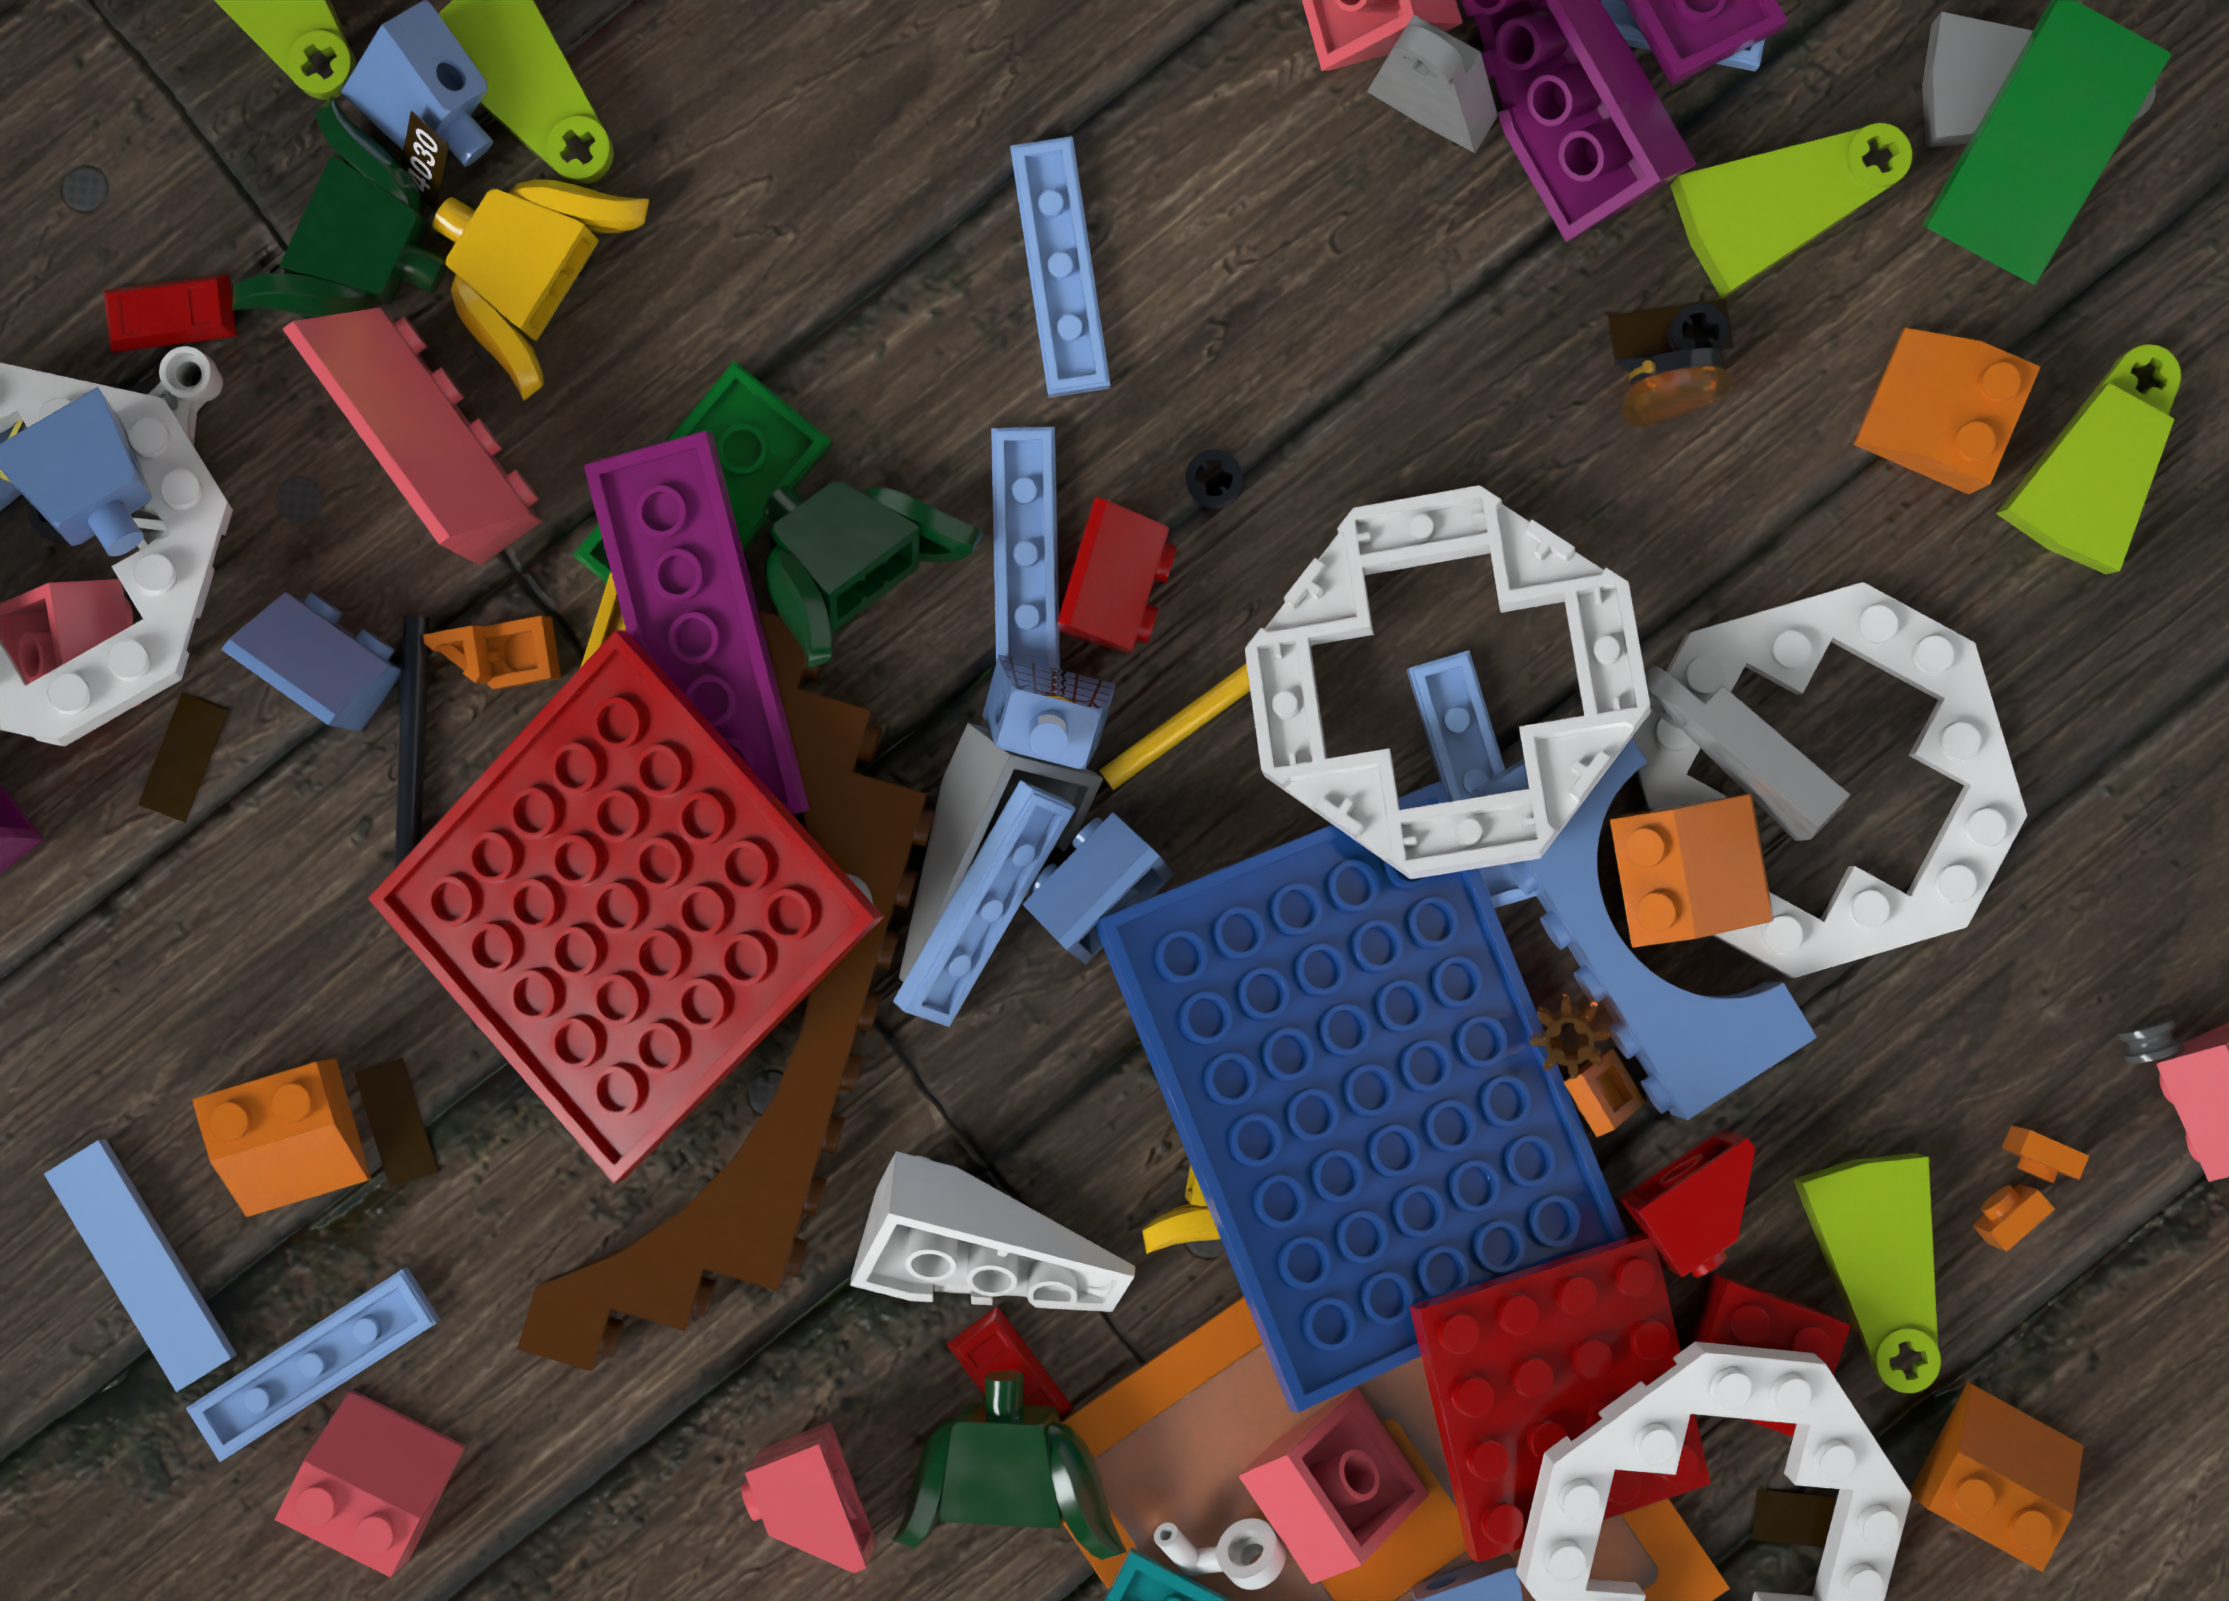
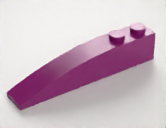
[1462,0,1697,242]

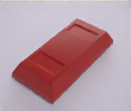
[103,274,237,353]
[946,1305,1074,1419]

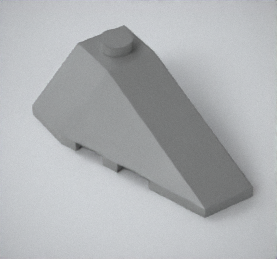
[899,723,1103,982]

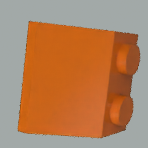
[1853,327,2040,495]
[1610,793,1774,948]
[192,1058,372,1217]
[1909,1382,2084,1572]

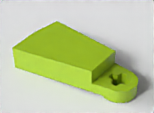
[214,0,357,100]
[438,0,614,185]
[1670,123,1912,299]
[1996,344,2181,575]
[1793,1153,1941,1393]

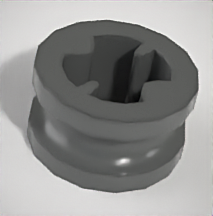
[2117,1017,2184,1065]

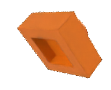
[1564,1048,1646,1137]
[2001,1125,2089,1184]
[1972,1184,2055,1252]

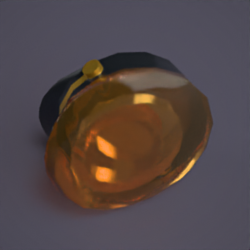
[1614,348,1735,426]

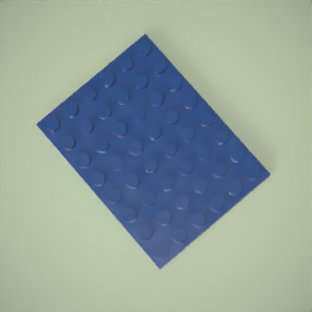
[1095,780,1628,1413]

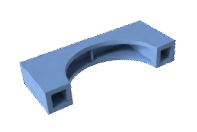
[1472,737,1817,1120]

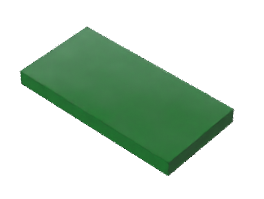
[1921,0,2172,285]
[572,361,834,584]

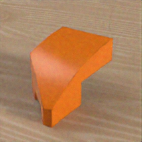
[423,615,561,690]

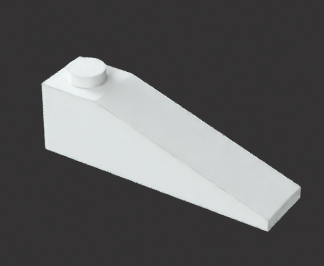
[850,1151,1135,1312]

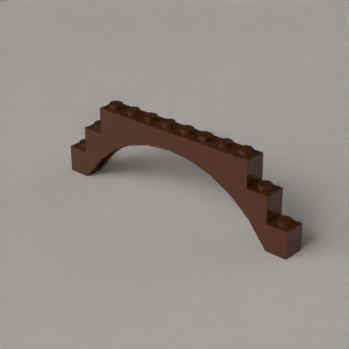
[517,610,935,1371]

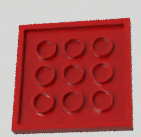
[1409,1233,1711,1563]

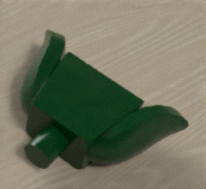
[232,96,448,318]
[764,481,983,669]
[892,1370,1127,1560]

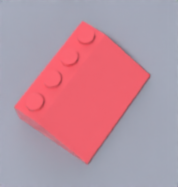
[283,307,542,566]

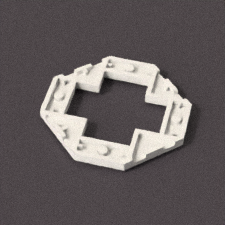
[0,363,233,747]
[1245,485,1651,879]
[1633,582,2027,978]
[1516,1341,1912,1601]

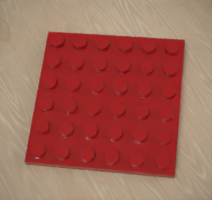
[368,630,884,1184]

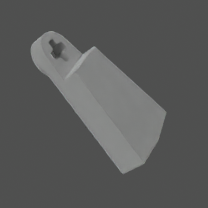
[1922,12,2156,149]
[1367,15,1498,153]
[1645,665,1850,841]

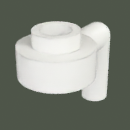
[1154,1518,1286,1590]

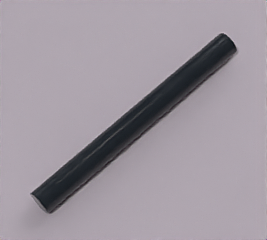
[394,616,429,869]

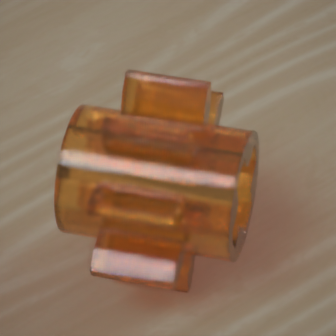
[1529,994,1611,1079]

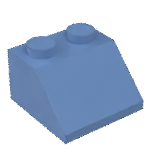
[221,592,402,732]
[1023,812,1174,965]

